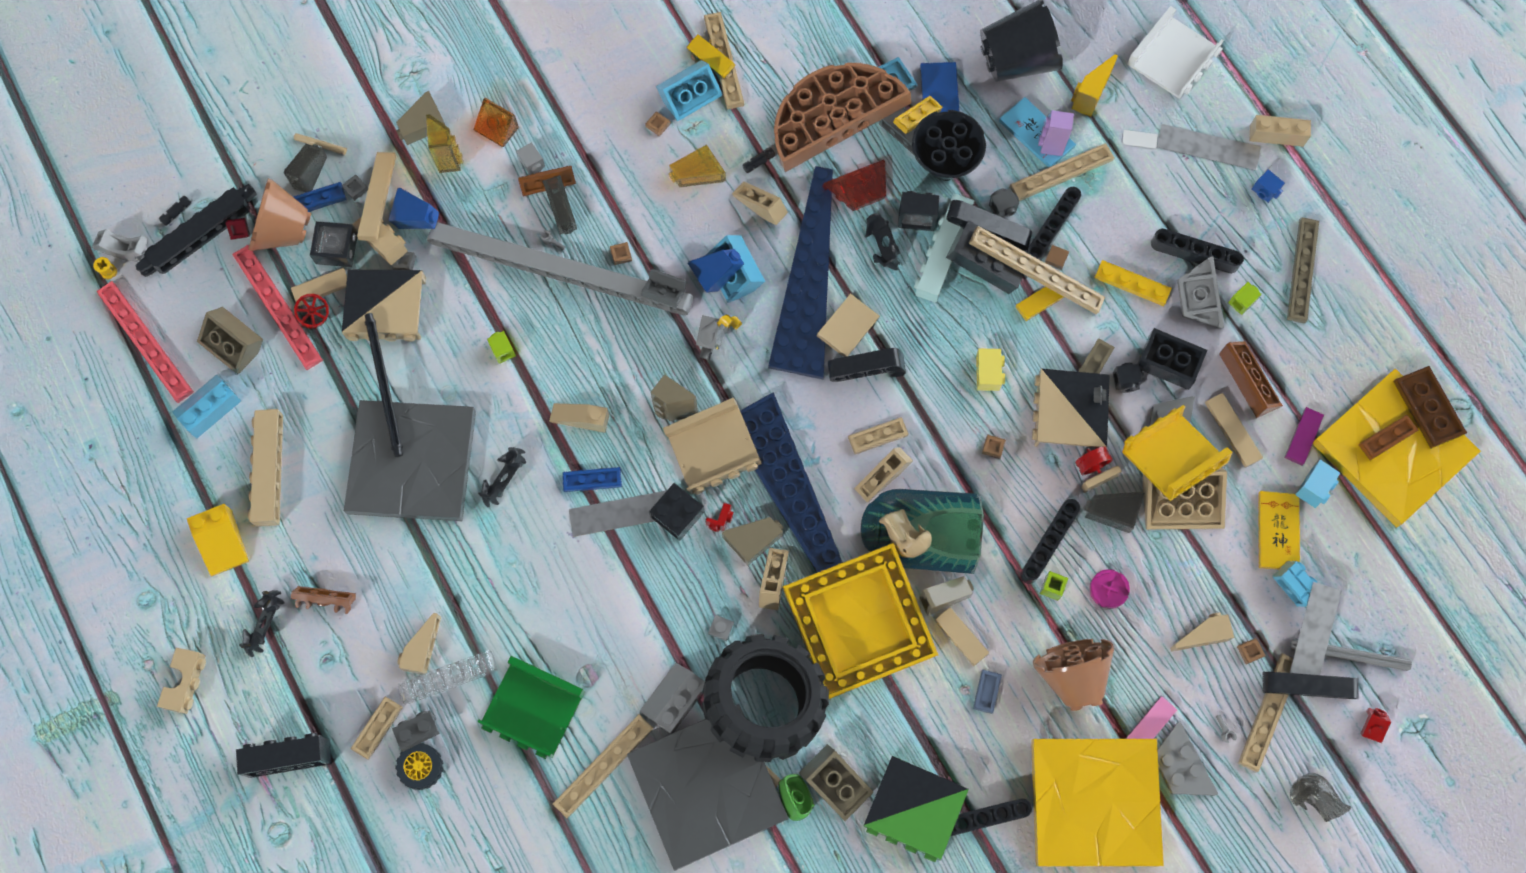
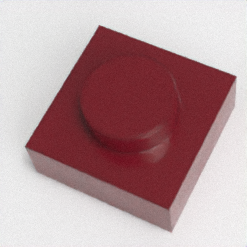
[226,218,250,240]

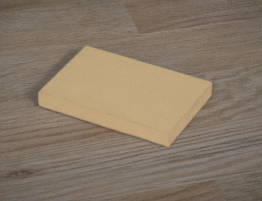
[817,293,880,357]

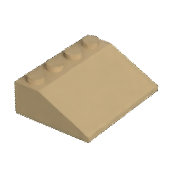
[1143,467,1227,530]

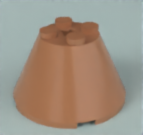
[248,178,311,251]
[1033,639,1114,711]

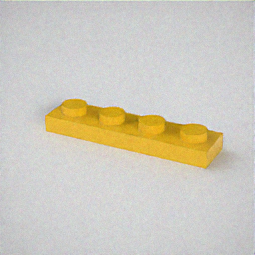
[1094,260,1172,306]

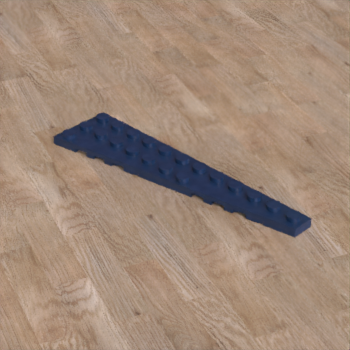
[768,166,833,380]
[740,392,843,573]

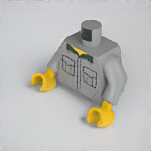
[696,314,742,360]

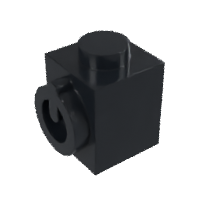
[1113,362,1144,393]

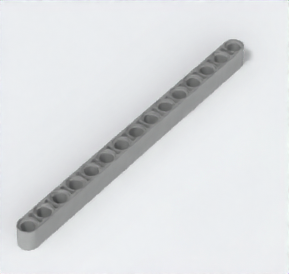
[427,222,694,315]

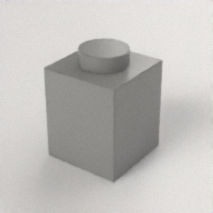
[516,142,545,175]

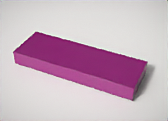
[1284,407,1324,466]

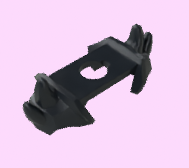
[864,213,900,271]
[478,447,526,508]
[239,590,285,657]

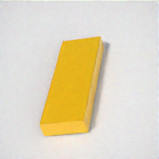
[686,34,736,78]
[893,96,942,134]
[1015,286,1065,321]

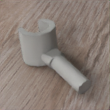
[540,230,566,250]
[1216,715,1237,743]

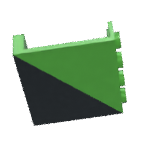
[864,756,969,862]

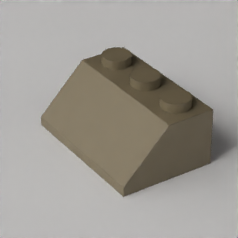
[197,307,263,374]
[650,374,698,421]

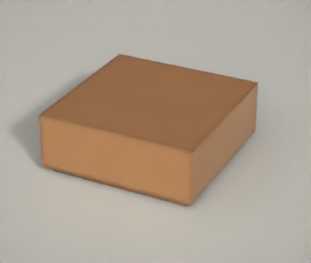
[645,111,671,136]
[610,242,632,265]
[1045,245,1069,270]
[982,434,1006,459]
[1237,638,1266,665]

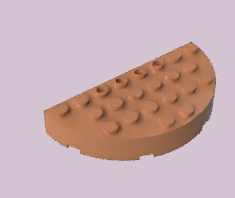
[774,63,911,172]

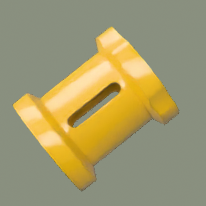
[93,257,117,280]

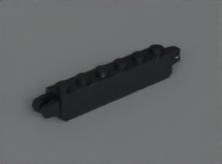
[135,184,257,277]

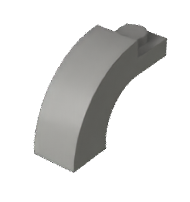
[91,229,148,261]

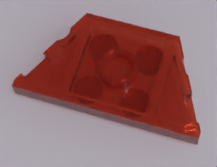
[822,159,886,211]

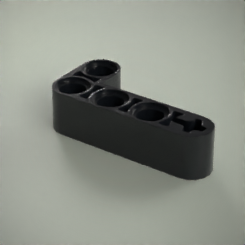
[828,348,906,382]

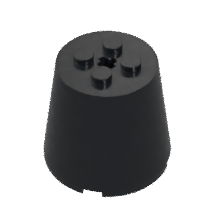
[980,0,1063,82]

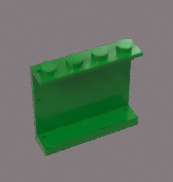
[477,656,585,759]

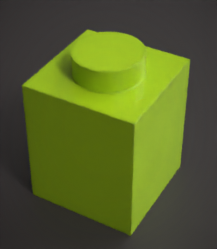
[1228,282,1262,315]
[487,331,516,364]
[1039,571,1068,601]

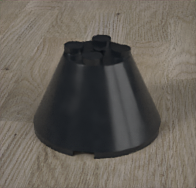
[912,110,986,181]

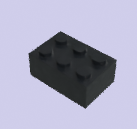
[1137,328,1208,390]

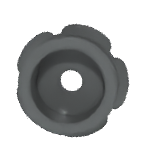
[1094,386,1106,405]

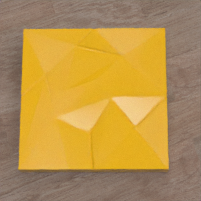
[1313,368,1481,528]
[782,543,938,699]
[1031,739,1164,866]

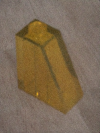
[668,144,726,187]

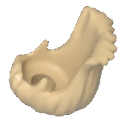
[879,509,932,558]

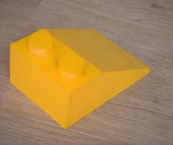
[1071,54,1118,117]
[186,504,249,576]

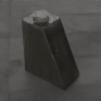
[283,144,327,193]
[543,176,577,235]
[1084,492,1145,533]

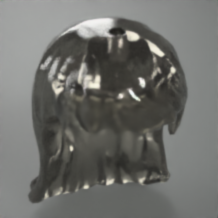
[1290,773,1351,822]

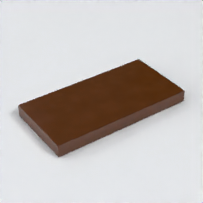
[1393,366,1467,449]

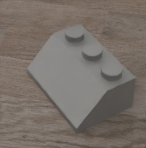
[640,663,705,734]

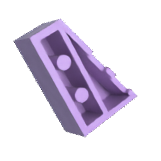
[1038,110,1074,156]

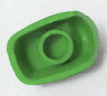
[778,774,815,821]

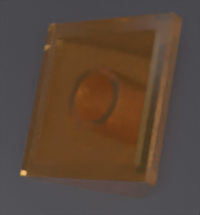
[473,98,519,147]

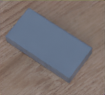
[973,669,1002,714]

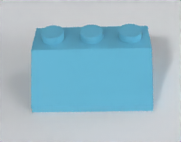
[656,60,723,121]
[705,235,765,303]
[172,375,241,439]

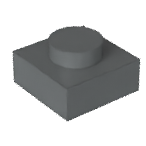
[342,175,368,201]
[392,252,416,270]

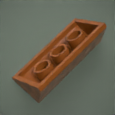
[1219,341,1283,418]

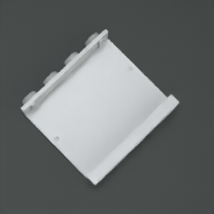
[1127,6,1224,99]

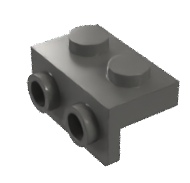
[641,269,686,308]
[392,710,440,752]

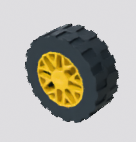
[395,743,444,790]

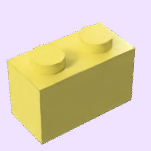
[976,348,1005,391]

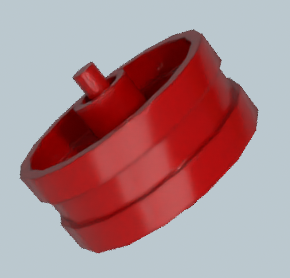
[294,294,329,328]
[1075,446,1113,476]

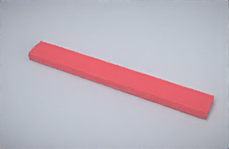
[232,245,323,370]
[96,281,194,403]

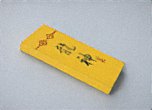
[1258,491,1300,570]

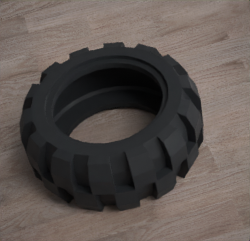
[702,634,829,762]

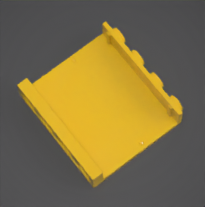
[1122,405,1233,501]

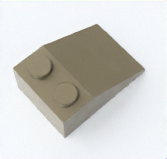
[799,744,874,821]

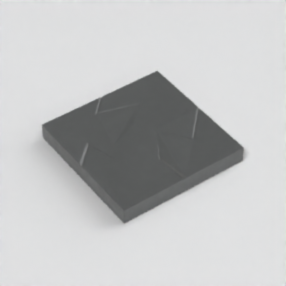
[343,400,476,521]
[627,704,789,871]

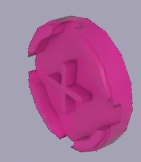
[1089,569,1130,609]

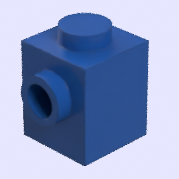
[1252,169,1285,203]

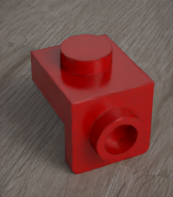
[705,503,734,532]
[1361,708,1391,743]

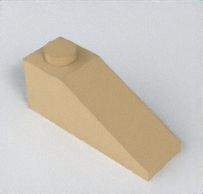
[732,181,788,225]
[549,403,609,433]
[854,447,913,503]
[759,548,789,610]
[1170,612,1235,652]
[398,613,441,675]

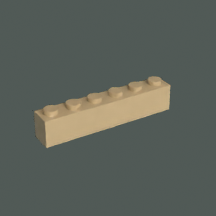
[248,409,283,527]

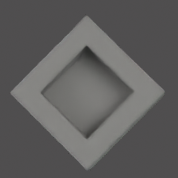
[708,615,734,641]

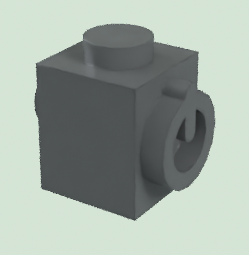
[989,188,1019,217]

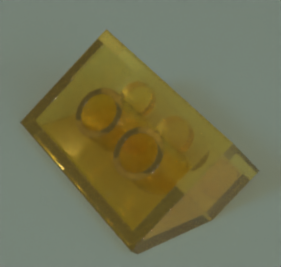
[426,114,464,173]

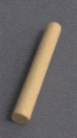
[294,133,347,155]

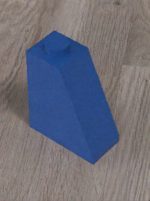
[388,188,439,229]
[687,249,744,293]

